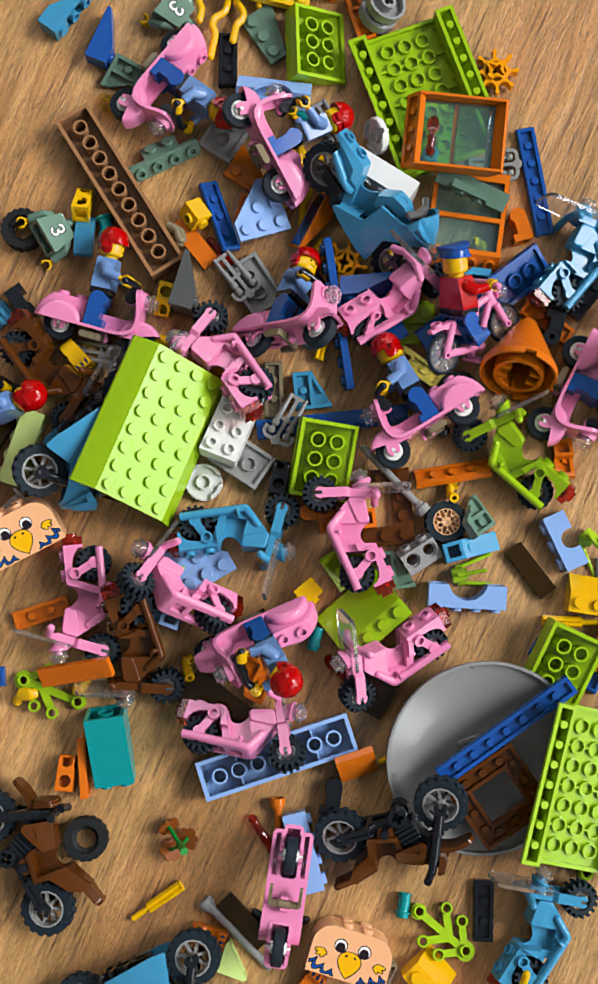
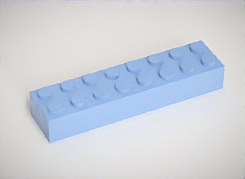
[195,712,358,802]

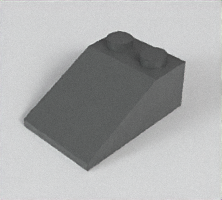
[168,249,201,319]

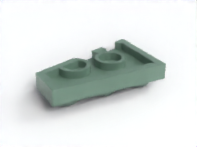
[242,4,286,67]

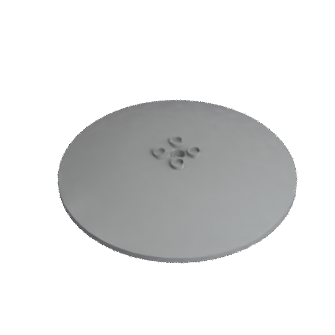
[386,661,567,856]

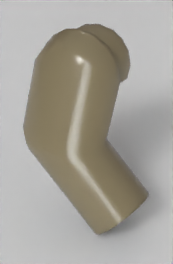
[166,221,187,247]
[386,959,398,984]

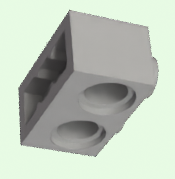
[395,532,444,577]

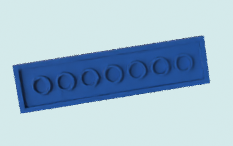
[414,243,548,364]

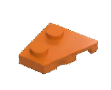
[223,145,263,192]
[244,656,270,705]

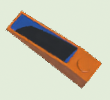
[289,192,334,249]

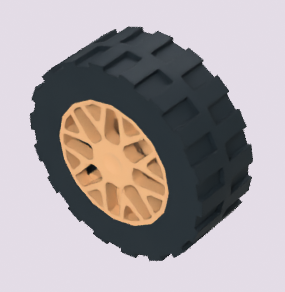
[424,501,466,544]

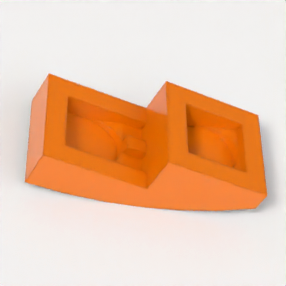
[552,438,575,479]

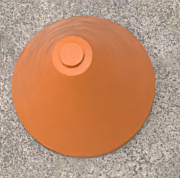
[479,317,558,401]

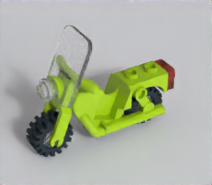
[452,388,576,510]

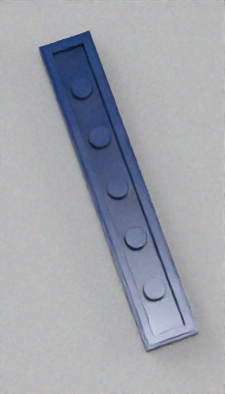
[515,127,554,238]

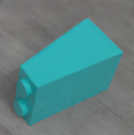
[83,702,136,790]

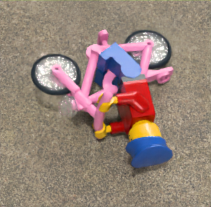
[426,240,519,375]

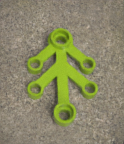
[14,663,87,719]
[409,902,475,962]

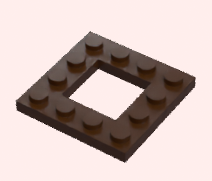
[335,467,415,547]
[447,741,538,852]

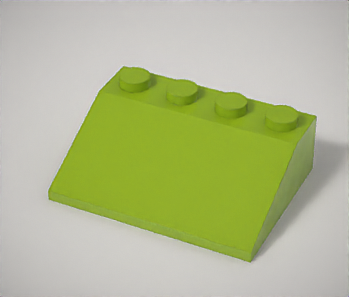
[285,2,346,86]
[286,416,359,502]
[318,568,412,651]
[524,616,598,704]

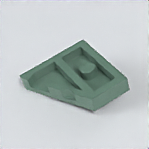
[100,53,143,89]
[462,494,496,540]
[376,551,416,590]

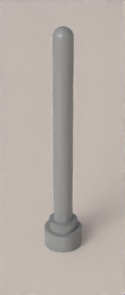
[361,445,431,517]
[198,895,271,970]

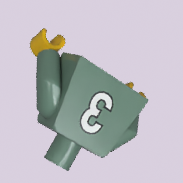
[139,0,197,31]
[16,209,76,271]

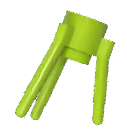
[577,527,598,577]
[451,552,492,586]

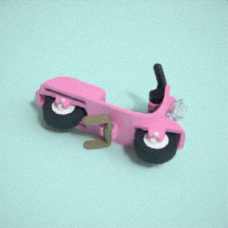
[251,824,314,969]

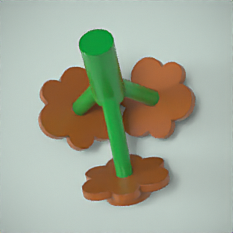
[158,817,199,861]

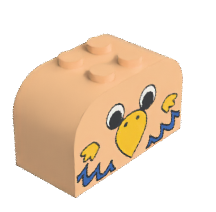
[0,496,67,571]
[304,916,392,984]

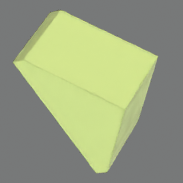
[217,937,247,982]

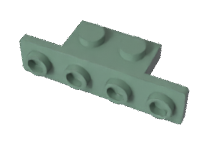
[128,135,202,183]
[435,172,510,213]

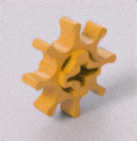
[477,49,519,97]
[322,239,369,287]

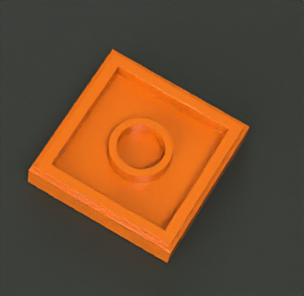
[334,746,379,782]

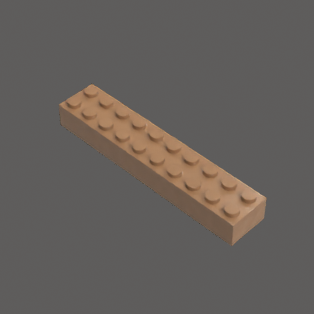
[54,102,183,283]

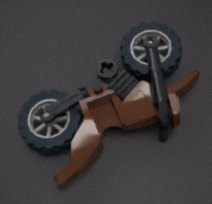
[314,774,474,890]
[0,777,106,937]

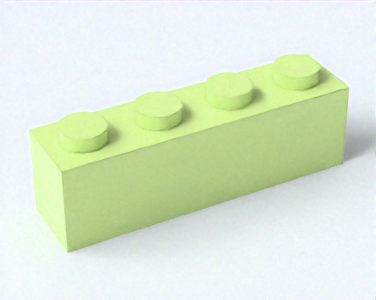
[0,411,49,488]

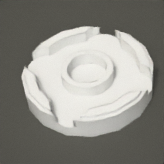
[364,116,389,155]
[186,463,223,502]

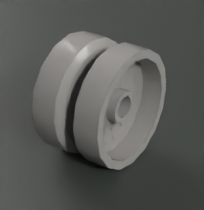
[358,0,406,34]

